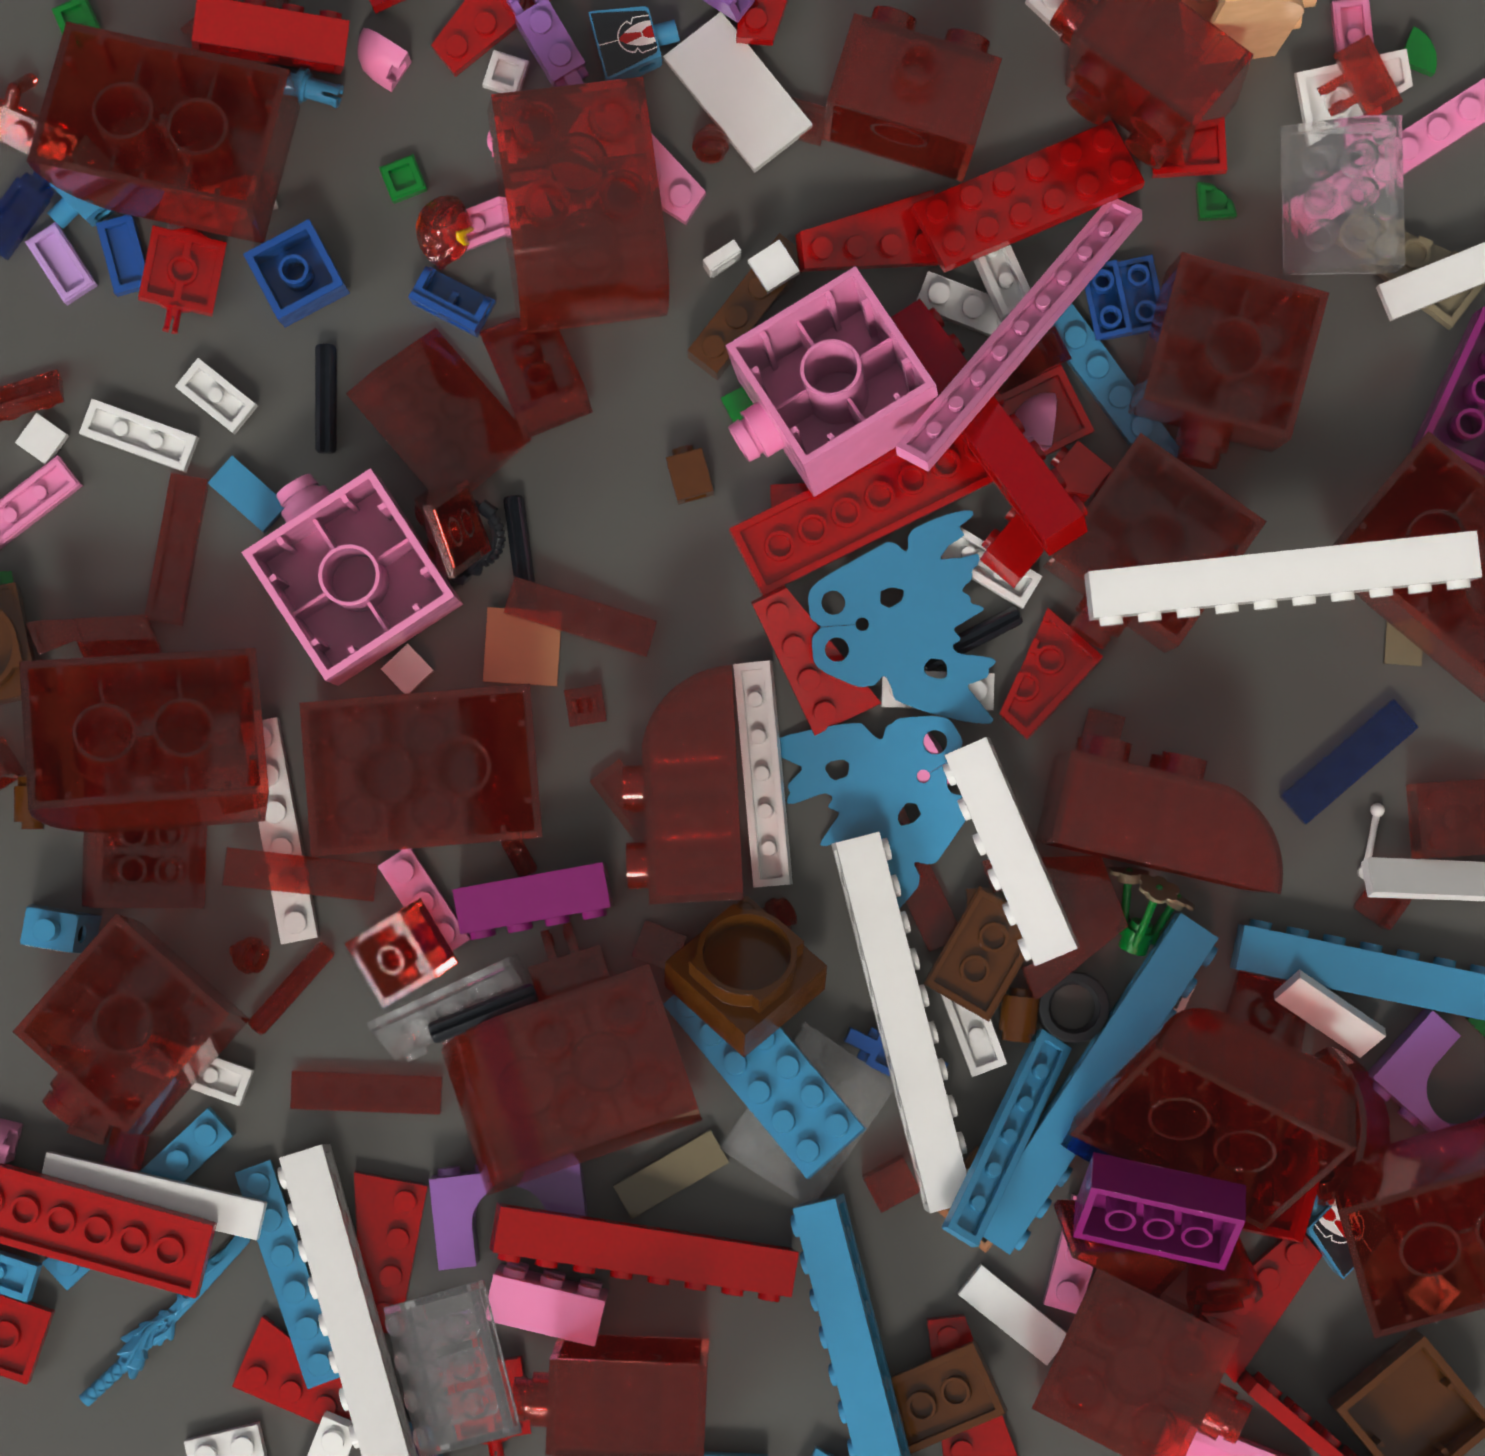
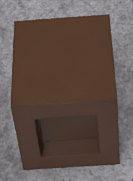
[666,445,714,505]

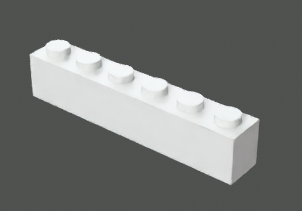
[942,737,1080,966]

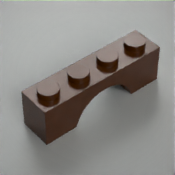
[687,233,802,380]

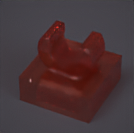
[564,684,607,727]

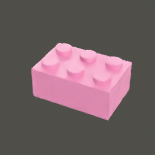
[482,1262,609,1347]

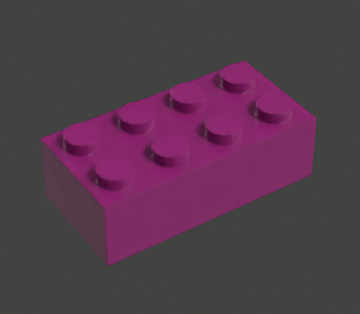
[1411,306,1485,479]
[452,862,614,940]
[1073,1152,1246,1270]

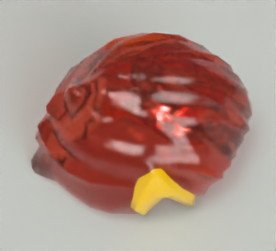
[416,195,474,270]

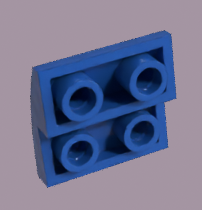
[1084,254,1168,341]

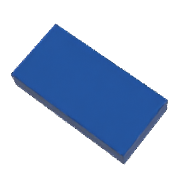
[96,213,146,297]

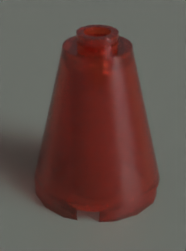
[1186,1235,1263,1313]

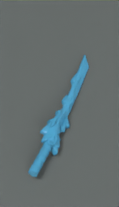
[79,1236,250,1407]

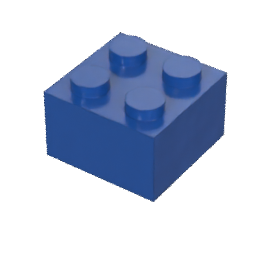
[243,219,350,328]

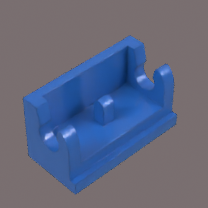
[408,266,496,338]

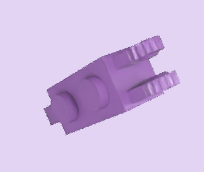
[506,0,591,105]

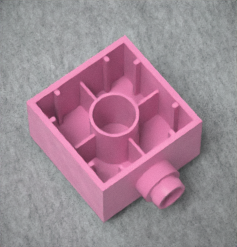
[725,266,938,497]
[241,468,463,686]

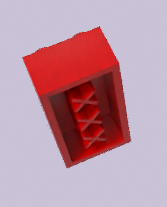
[192,0,350,75]

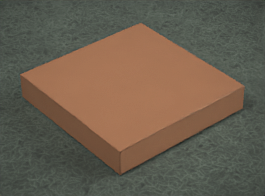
[483,607,563,687]

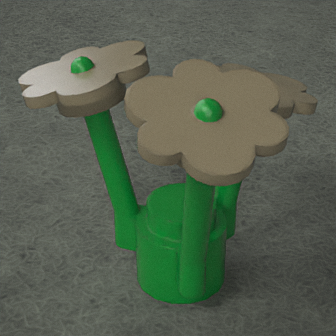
[1108,867,1195,956]

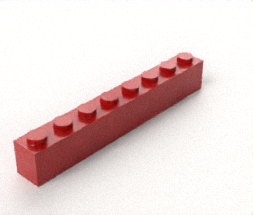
[891,299,1088,556]
[489,1202,799,1302]

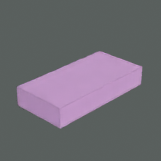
[25,222,98,306]

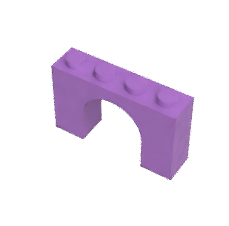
[1365,1008,1485,1179]
[429,1153,588,1270]

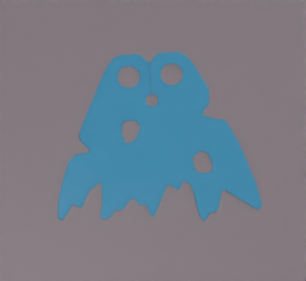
[808,510,996,724]
[780,716,966,909]

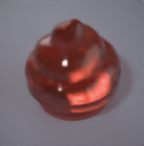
[692,123,729,164]
[762,897,797,930]
[229,936,269,974]

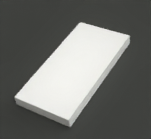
[663,12,813,173]

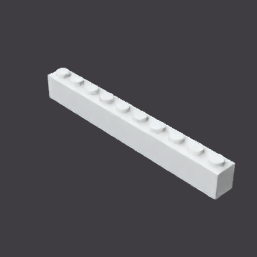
[1084,531,1482,626]
[831,832,969,1213]
[277,1144,418,1456]

